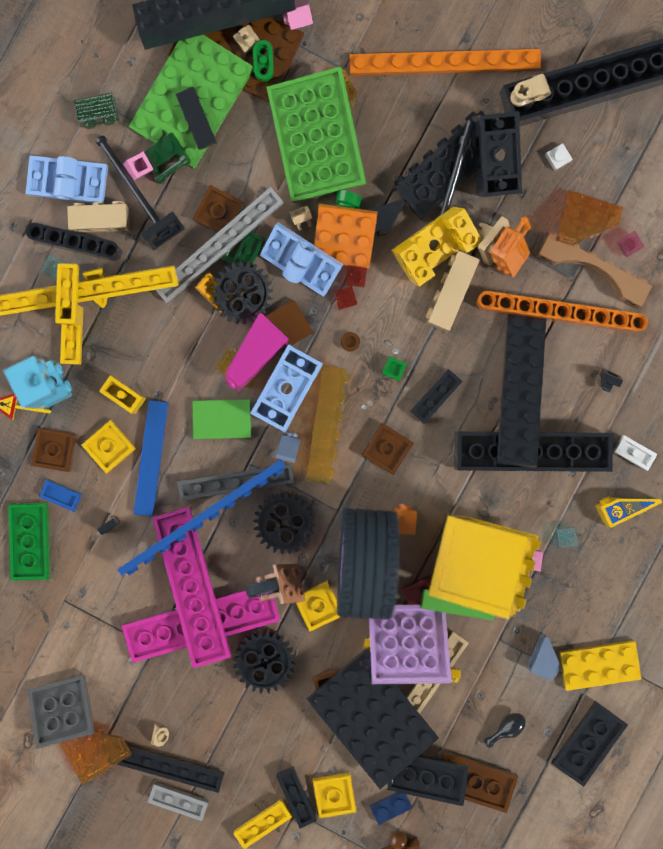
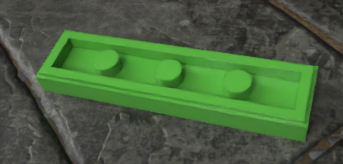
[420,589,495,621]

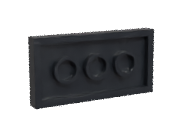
[551,701,628,787]
[387,755,469,806]

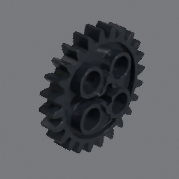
[210,261,273,324]
[253,492,315,555]
[233,630,296,694]

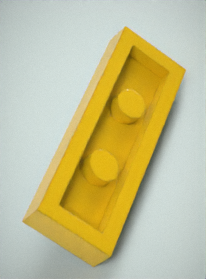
[233,799,292,849]

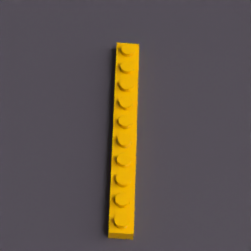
[0,265,179,316]

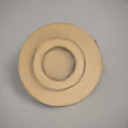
[151,724,169,747]

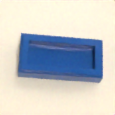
[39,479,83,512]

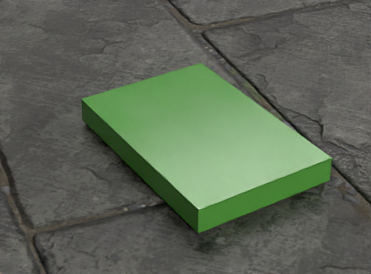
[192,399,251,439]

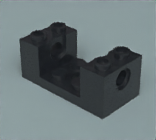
[472,112,522,197]

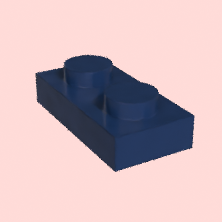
[370,792,413,825]

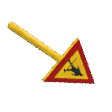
[0,393,51,420]

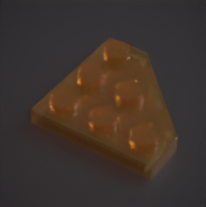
[556,190,623,246]
[59,729,132,785]

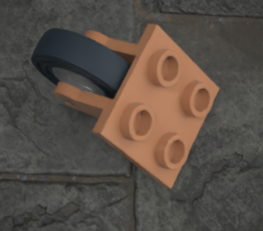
[246,564,306,604]

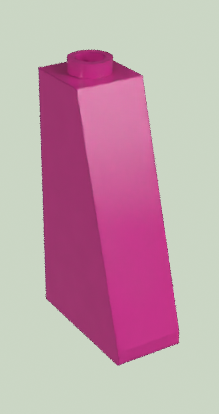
[225,313,289,392]

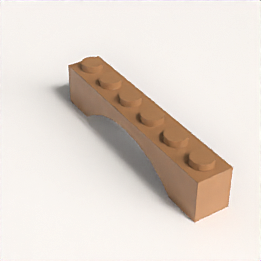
[535,233,652,309]

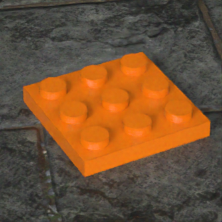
[314,204,378,269]

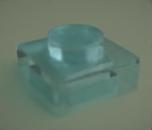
[555,527,578,549]

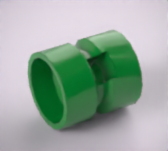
[335,190,362,209]

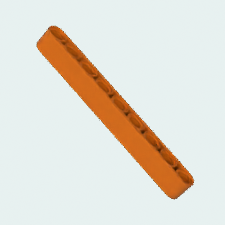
[476,291,648,333]

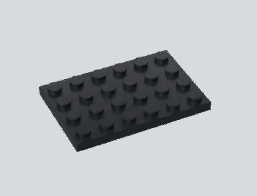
[306,648,439,789]

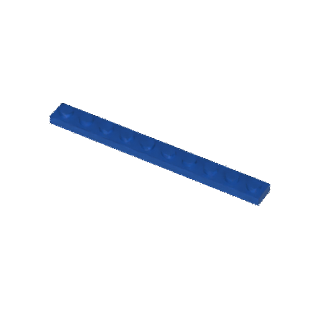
[117,459,286,576]

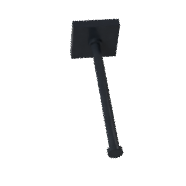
[95,136,185,250]

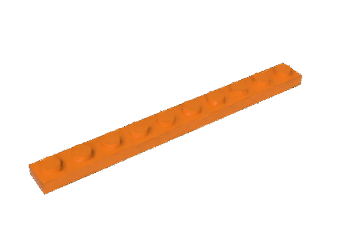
[349,49,541,76]

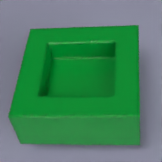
[382,356,407,382]

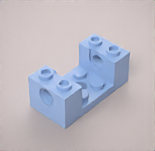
[250,345,323,432]

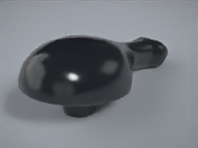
[484,713,526,748]

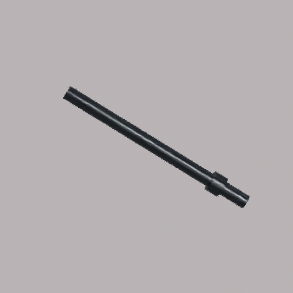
[439,120,475,216]

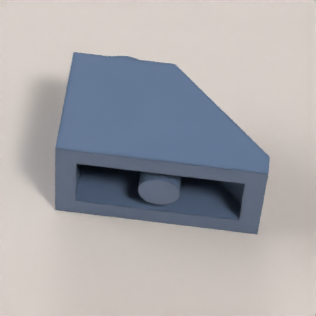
[275,432,301,463]
[526,633,559,681]

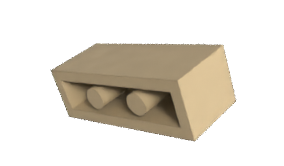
[67,201,130,233]

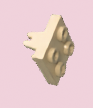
[476,216,511,266]

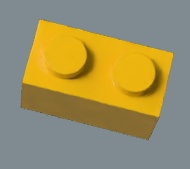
[99,375,146,414]

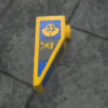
[595,496,662,528]

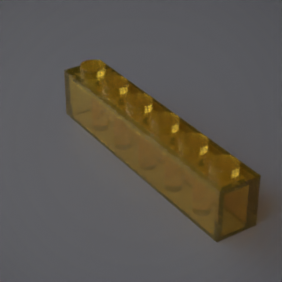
[306,366,349,484]

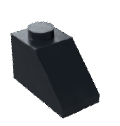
[367,199,405,237]

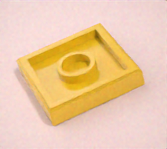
[81,420,136,474]
[296,580,340,632]
[313,772,356,818]

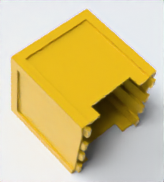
[429,515,541,619]

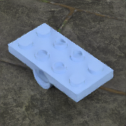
[25,156,108,203]
[260,222,343,297]

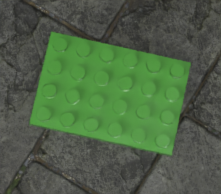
[129,35,254,169]
[267,66,367,203]

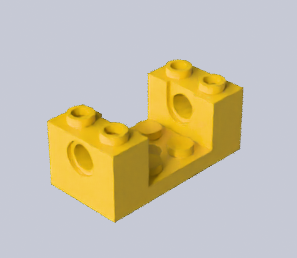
[391,206,483,286]

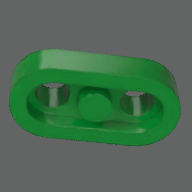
[253,40,274,82]

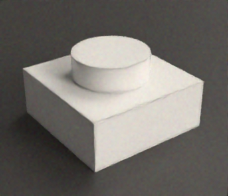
[545,143,573,171]

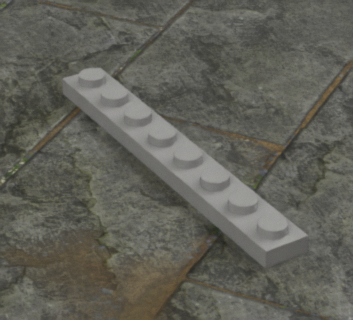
[156,187,284,303]

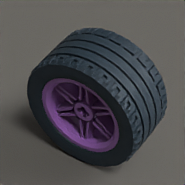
[337,508,399,620]

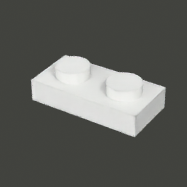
[613,435,657,471]

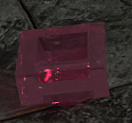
[616,231,644,258]

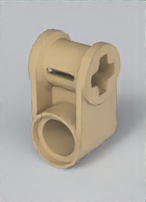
[510,74,551,107]

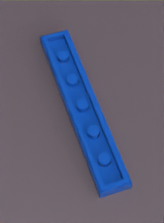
[133,400,169,517]

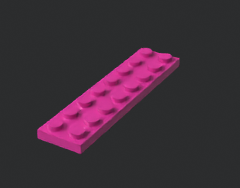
[153,507,232,669]
[122,590,281,663]

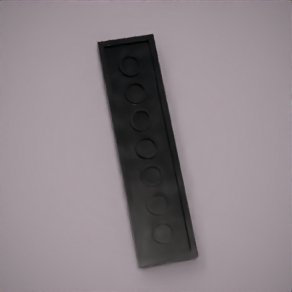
[496,313,547,468]

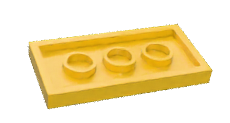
[559,640,641,691]

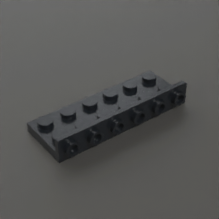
[392,110,501,221]

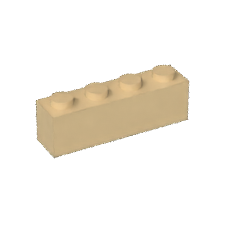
[425,251,480,332]

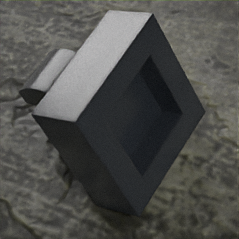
[599,368,623,392]

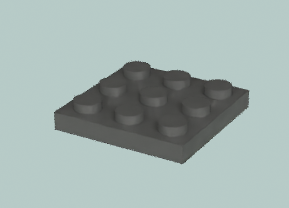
[28,675,95,749]

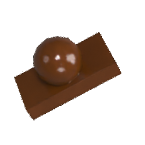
[381,831,421,849]

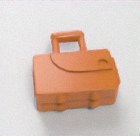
[490,216,531,277]

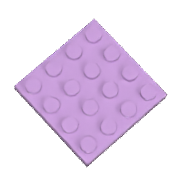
[369,605,452,684]

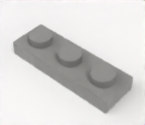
[147,782,209,821]

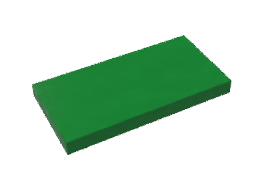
[8,503,50,581]

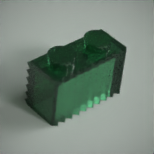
[74,92,120,129]

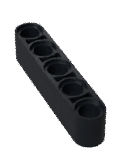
[25,223,122,261]

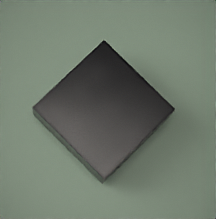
[97,517,121,535]

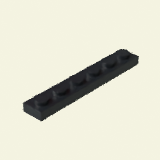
[108,741,225,793]

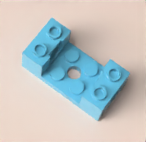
[4,356,73,409]

